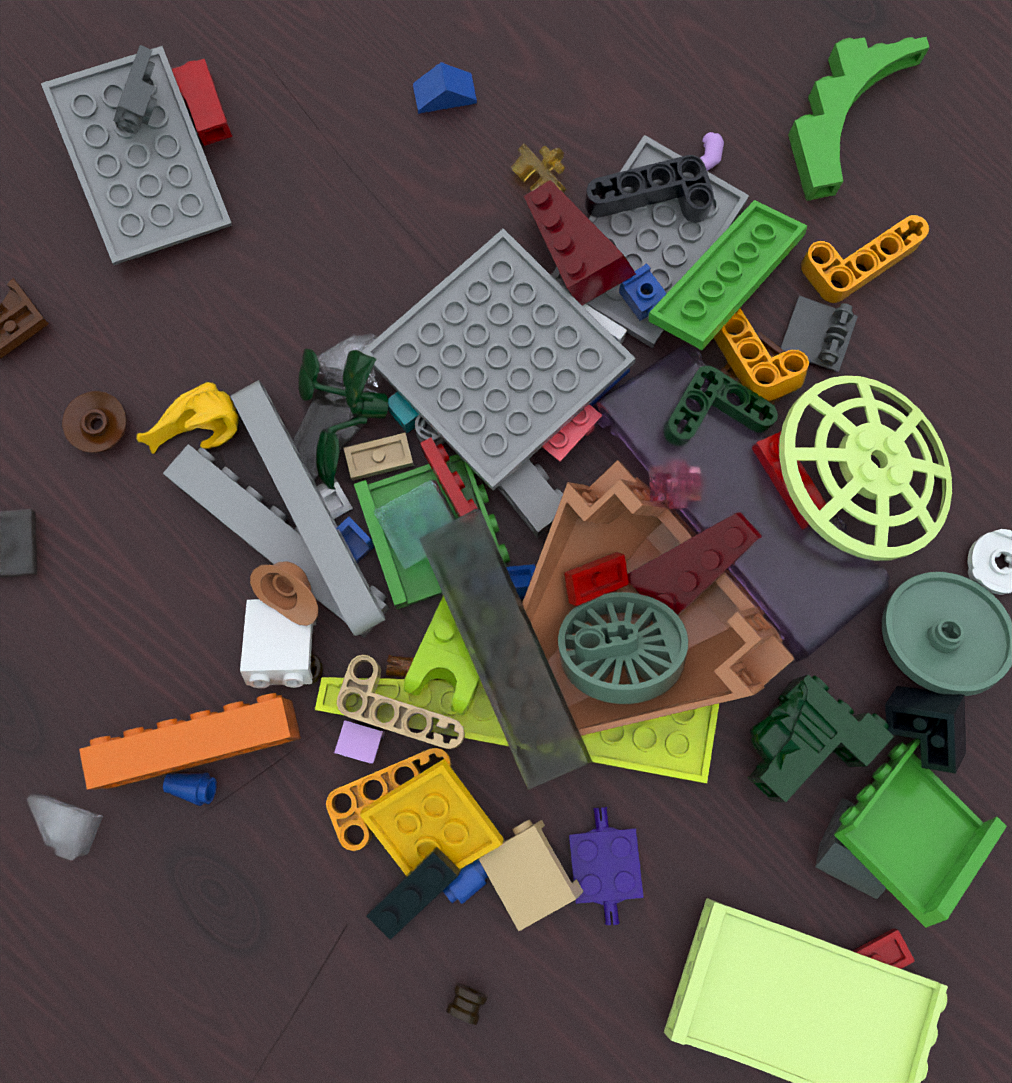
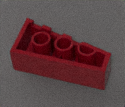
[524,180,636,306]

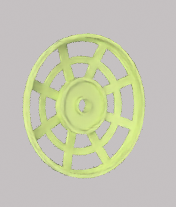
[779,376,952,561]

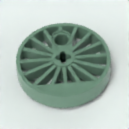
[558,592,688,704]

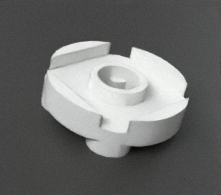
[968,529,1012,595]

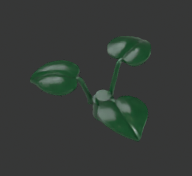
[298,348,388,490]

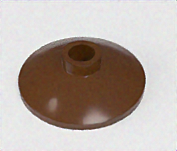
[62,391,127,453]

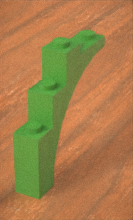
[788,37,930,201]

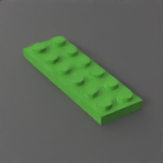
[648,200,807,350]

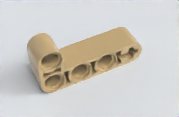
[337,655,465,750]

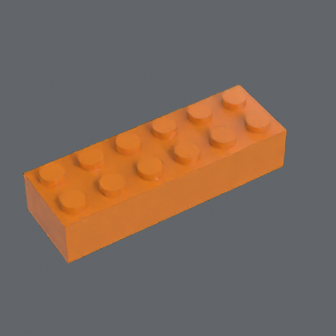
[79,693,301,790]

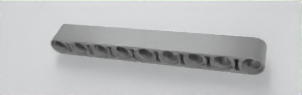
[231,380,386,636]

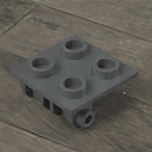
[780,295,858,372]

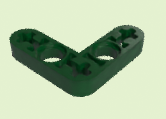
[663,366,778,446]

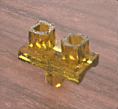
[511,143,567,193]

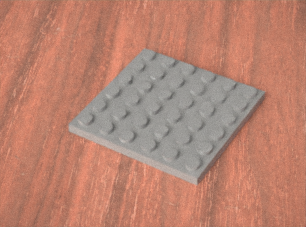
[361,229,636,491]

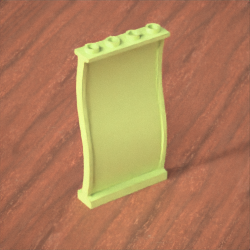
[664,898,948,1083]

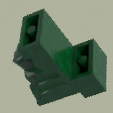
[747,674,894,802]

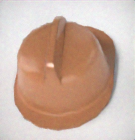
[250,561,318,626]

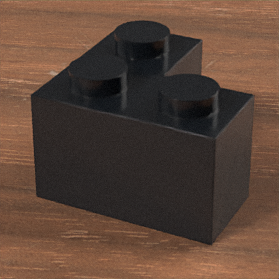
[885,686,966,774]

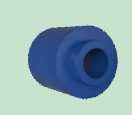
[443,859,489,904]

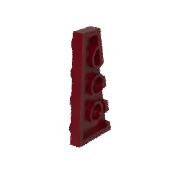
[628,512,763,616]

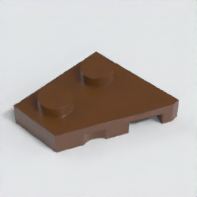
[0,278,49,359]

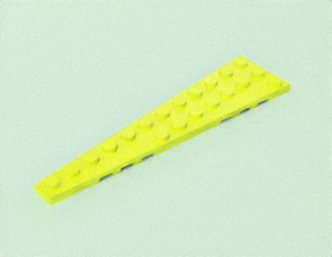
[315,677,719,783]

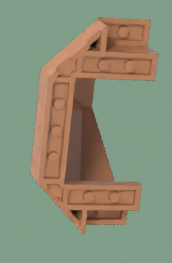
[488,460,795,747]

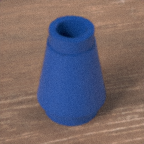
[163,773,217,806]

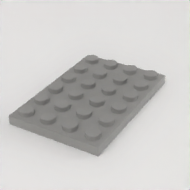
[41,46,232,265]
[551,135,749,348]

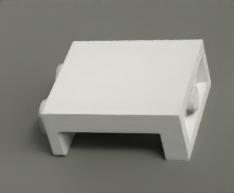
[240,599,317,688]

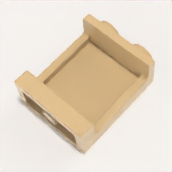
[479,819,583,931]

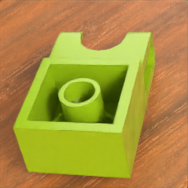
[404,585,509,715]

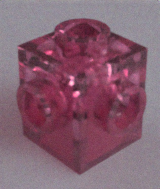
[649,460,703,509]

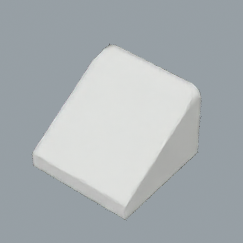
[317,477,353,519]

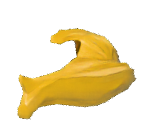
[136,382,239,454]

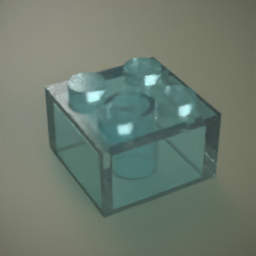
[373,480,466,569]

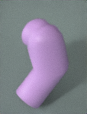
[700,132,724,171]

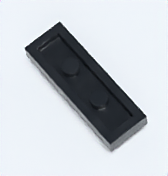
[366,847,461,940]

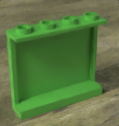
[354,454,510,610]
[834,738,1007,928]

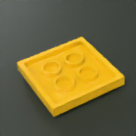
[360,759,503,875]

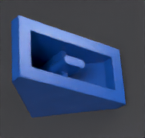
[413,62,477,114]

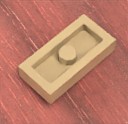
[344,433,414,481]

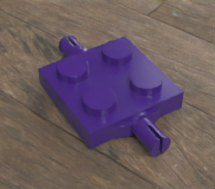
[569,807,644,925]

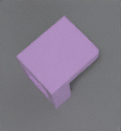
[334,720,385,763]

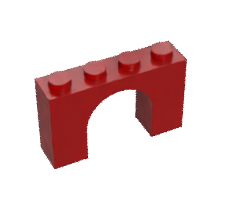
[172,59,233,146]

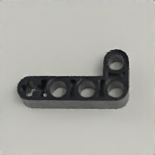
[585,155,714,223]

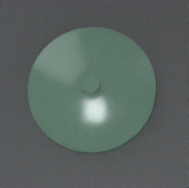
[882,572,1012,696]

